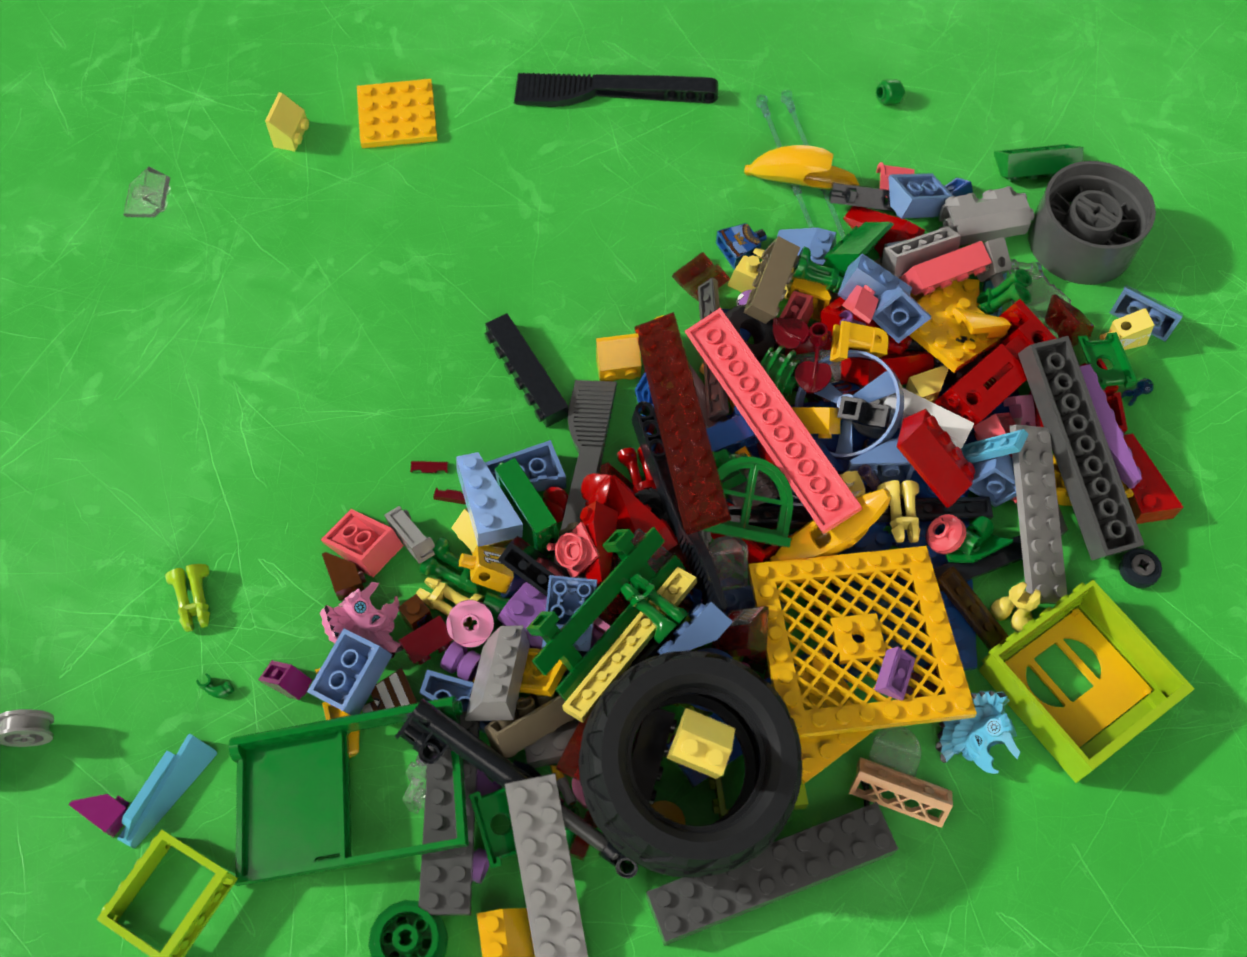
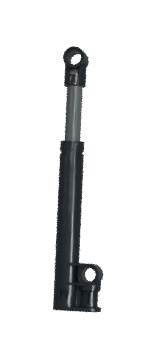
[395,698,639,879]

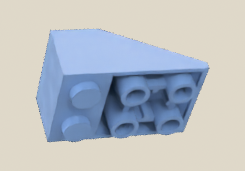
[542,575,597,654]
[657,602,733,655]

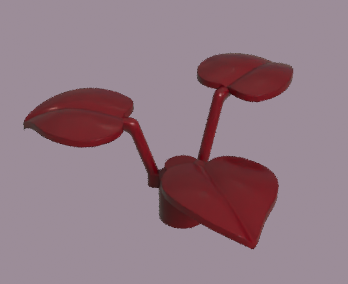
[773,317,862,393]

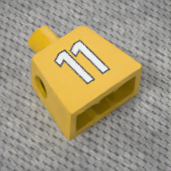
[459,545,514,594]

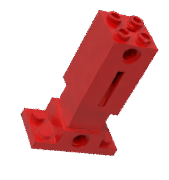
[933,299,1057,427]

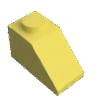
[906,365,949,403]

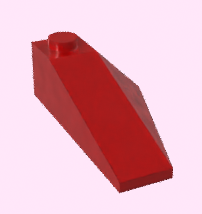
[843,206,925,257]

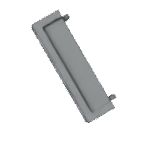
[384,506,435,564]

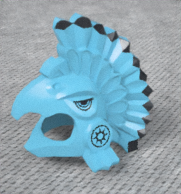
[936,690,1021,774]

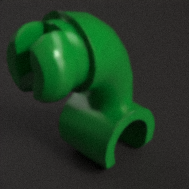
[196,674,234,698]

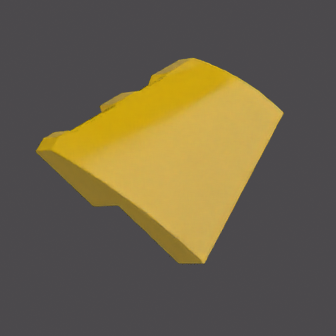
[952,307,1011,338]

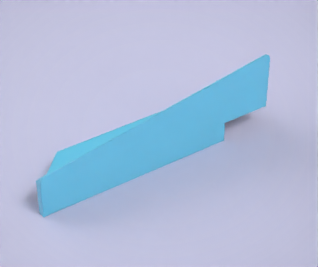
[117,734,217,848]

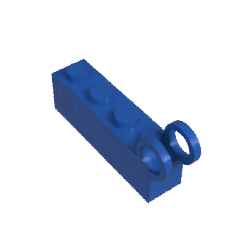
[672,406,759,474]

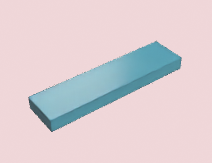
[961,429,1029,463]

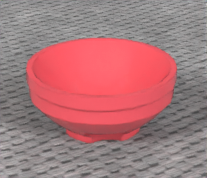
[926,514,966,555]

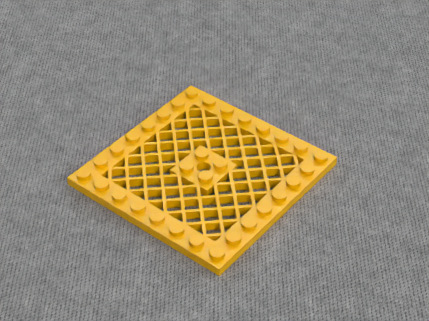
[747,546,977,738]

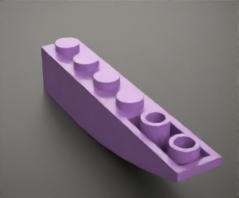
[1080,364,1142,489]

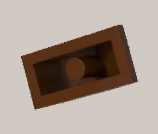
[322,552,367,601]

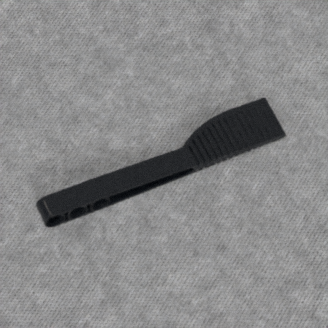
[514,73,719,107]
[631,401,728,613]

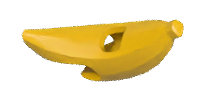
[744,145,860,190]
[769,488,892,562]

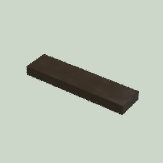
[937,566,1009,651]

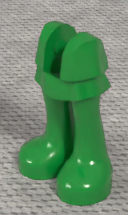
[793,246,846,293]
[977,268,1032,315]
[419,537,482,594]
[620,574,690,644]

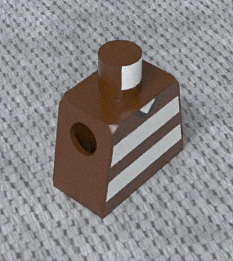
[362,668,417,713]

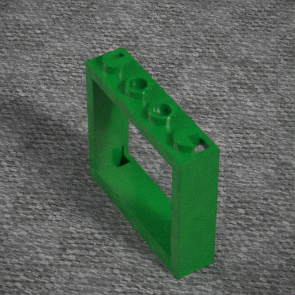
[495,458,558,562]

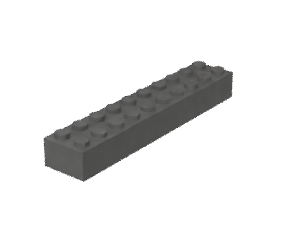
[1018,336,1144,561]
[646,802,898,946]

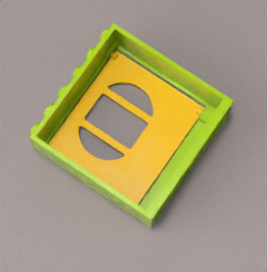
[979,580,1194,783]

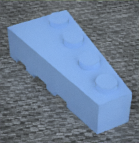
[456,452,523,547]

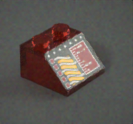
[712,606,769,657]

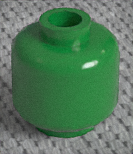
[876,79,905,105]

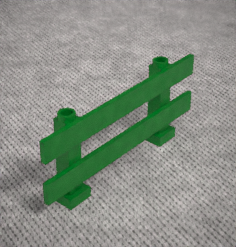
[526,527,686,702]

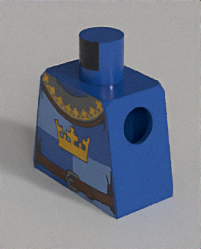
[716,223,767,270]

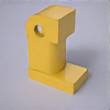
[830,321,888,363]

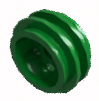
[760,345,801,399]
[368,900,448,957]

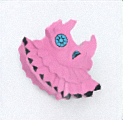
[320,582,403,659]

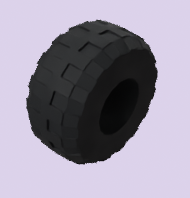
[725,304,778,363]

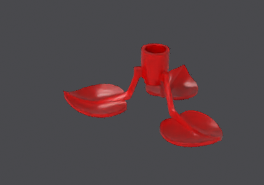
[542,473,613,523]

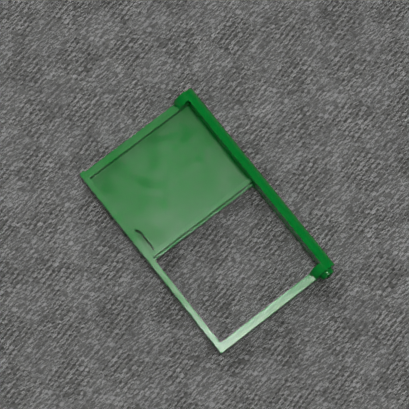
[229,696,469,886]

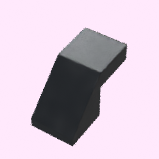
[837,396,892,429]

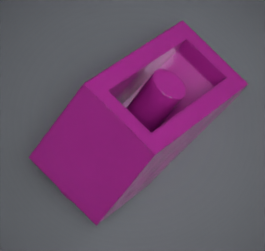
[258,660,313,700]
[69,794,130,838]

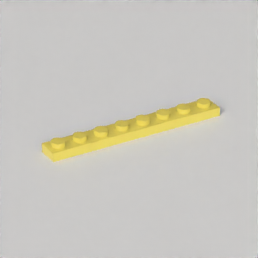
[562,567,697,723]

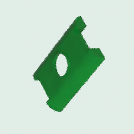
[1078,332,1137,390]
[469,787,517,869]

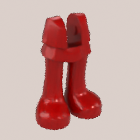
[617,447,657,493]

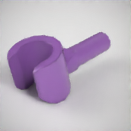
[840,310,866,326]

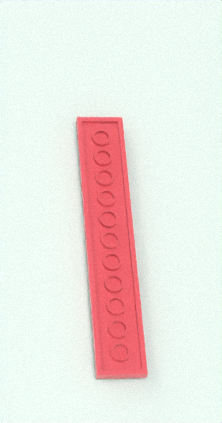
[685,308,862,535]

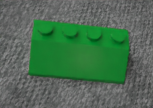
[994,144,1083,181]
[822,222,894,272]

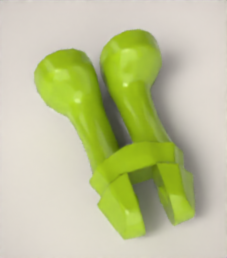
[165,564,210,632]

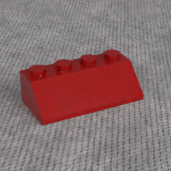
[897,409,975,508]

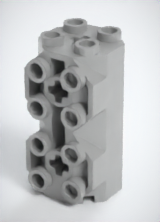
[939,186,1034,246]

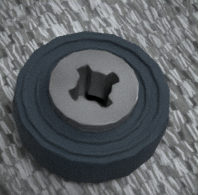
[1119,548,1162,588]

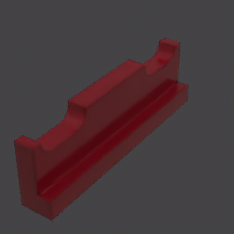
[410,461,448,473]
[433,488,466,504]

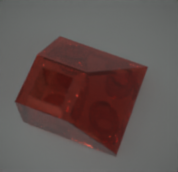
[1045,294,1094,347]

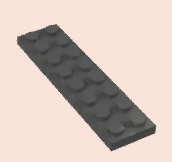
[418,712,480,916]

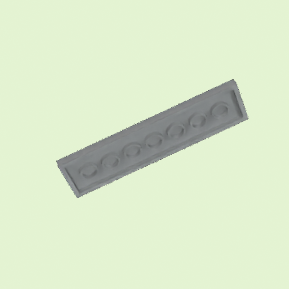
[1010,424,1067,604]
[505,773,588,957]

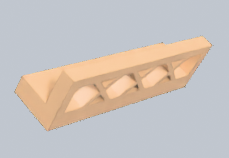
[849,757,953,828]

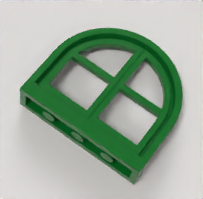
[696,457,793,547]

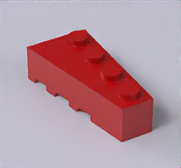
[841,350,934,387]
[1124,433,1184,524]

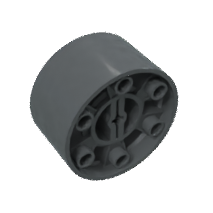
[1028,161,1156,285]

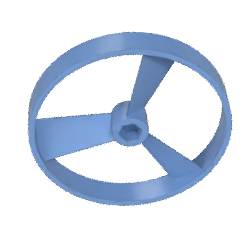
[795,350,904,460]

